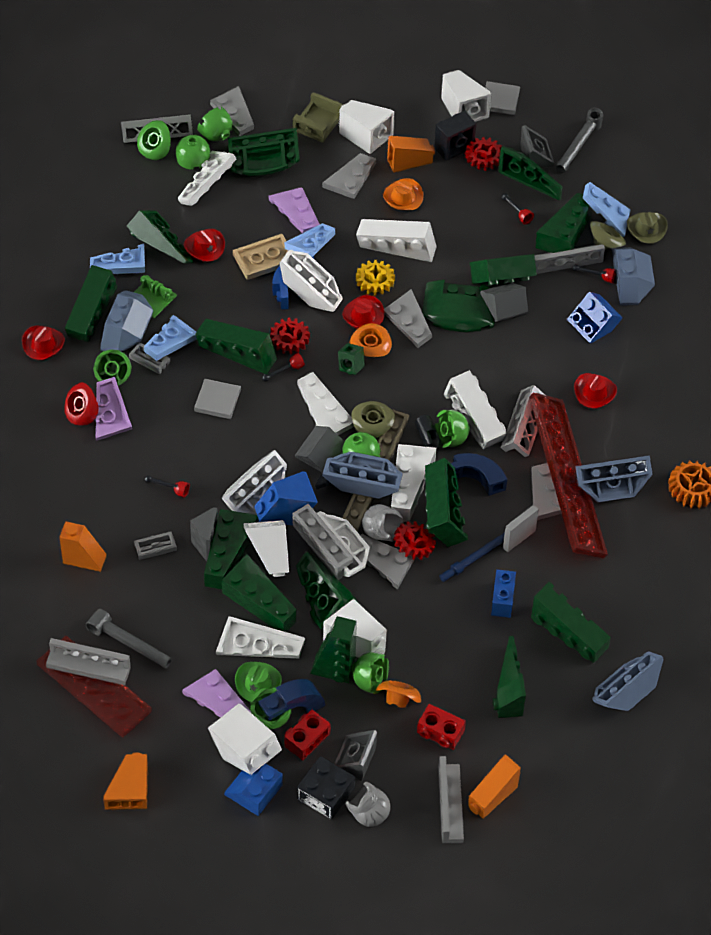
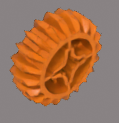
[668,460,711,509]

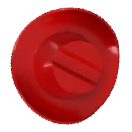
[184,229,225,262]
[342,295,384,329]
[22,325,65,360]
[574,373,617,408]
[64,382,99,426]

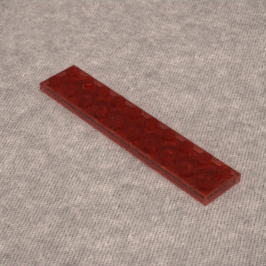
[529,392,608,559]

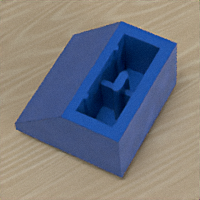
[567,292,623,343]

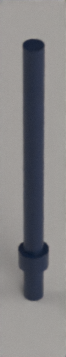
[439,532,505,582]

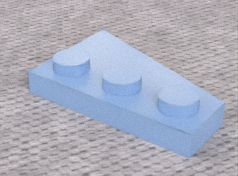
[583,182,630,237]
[284,223,335,257]
[90,244,145,274]
[144,315,197,361]

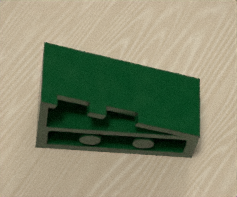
[470,254,537,285]

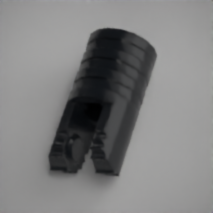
[415,415,442,448]

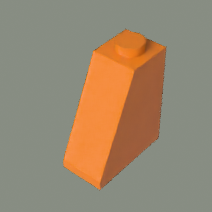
[387,136,435,173]
[59,521,107,572]
[104,753,148,810]
[468,754,521,819]

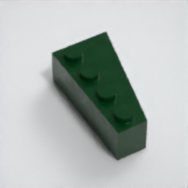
[535,193,593,253]
[65,265,117,342]
[195,319,277,374]
[424,458,468,547]
[204,509,259,589]
[222,555,296,632]
[531,582,611,663]
[310,616,357,683]

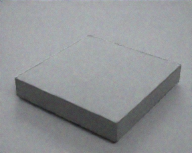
[485,81,520,115]
[194,379,241,419]
[503,505,539,552]

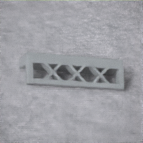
[121,114,193,143]
[535,244,605,274]
[501,385,549,457]
[292,504,354,580]
[46,638,131,685]
[438,756,464,843]

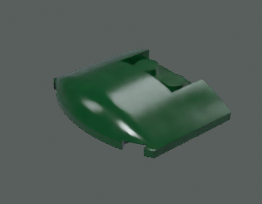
[228,128,300,176]
[422,280,495,332]

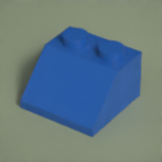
[224,763,282,816]

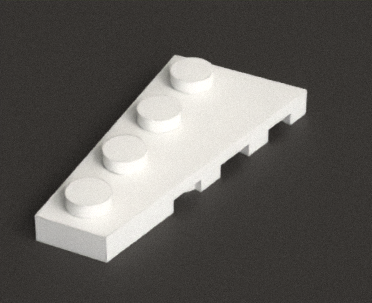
[178,151,236,206]
[297,372,354,435]
[216,616,305,659]

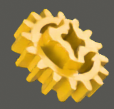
[356,260,395,295]

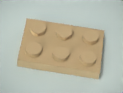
[233,234,289,280]

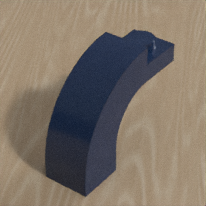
[451,453,507,496]
[259,679,325,721]

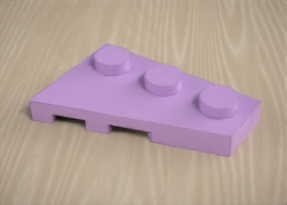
[269,187,320,233]
[96,377,132,441]
[182,669,251,718]

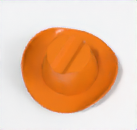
[383,178,423,211]
[350,323,392,357]
[376,680,421,708]

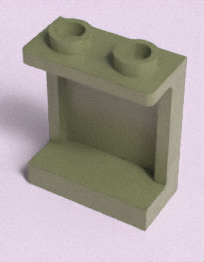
[293,92,343,143]

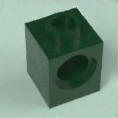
[338,343,365,375]

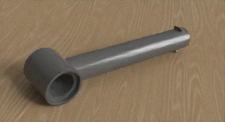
[556,108,603,172]
[85,609,172,669]

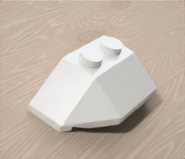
[280,250,343,312]
[222,450,287,515]
[317,511,370,577]

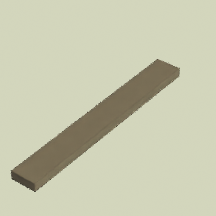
[342,410,410,532]

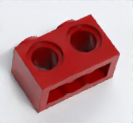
[417,704,466,750]
[284,710,331,761]

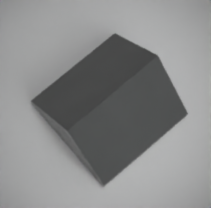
[520,125,555,168]
[480,283,528,322]
[295,426,345,473]
[190,507,218,561]
[335,730,377,781]

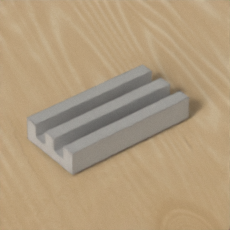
[129,342,170,374]
[134,531,177,560]

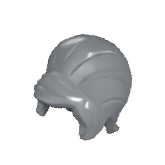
[362,504,404,542]
[346,782,390,827]

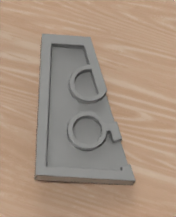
[210,86,254,136]
[322,153,376,199]
[384,289,432,348]
[531,462,570,520]
[361,534,414,590]

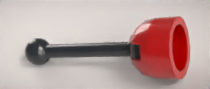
[502,193,534,225]
[572,264,616,283]
[262,353,305,382]
[145,475,190,498]

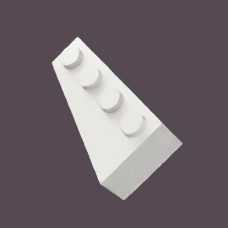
[356,219,437,262]
[444,370,506,449]
[391,444,436,522]

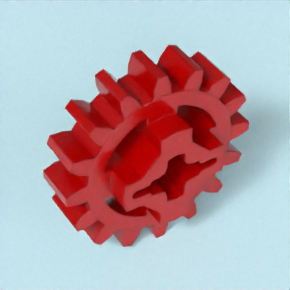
[465,137,502,171]
[270,318,310,354]
[393,521,436,560]

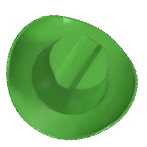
[137,120,170,160]
[235,662,282,702]

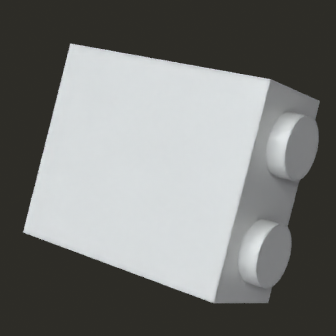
[441,70,491,122]
[339,100,394,154]
[244,520,289,577]
[323,599,387,658]
[208,704,282,775]

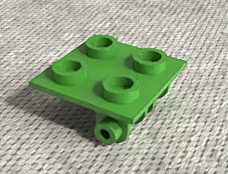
[134,275,177,318]

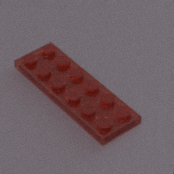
[37,636,152,738]

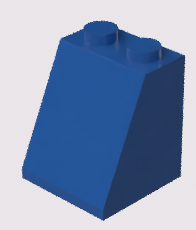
[254,471,318,525]

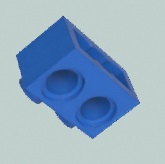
[491,569,516,618]

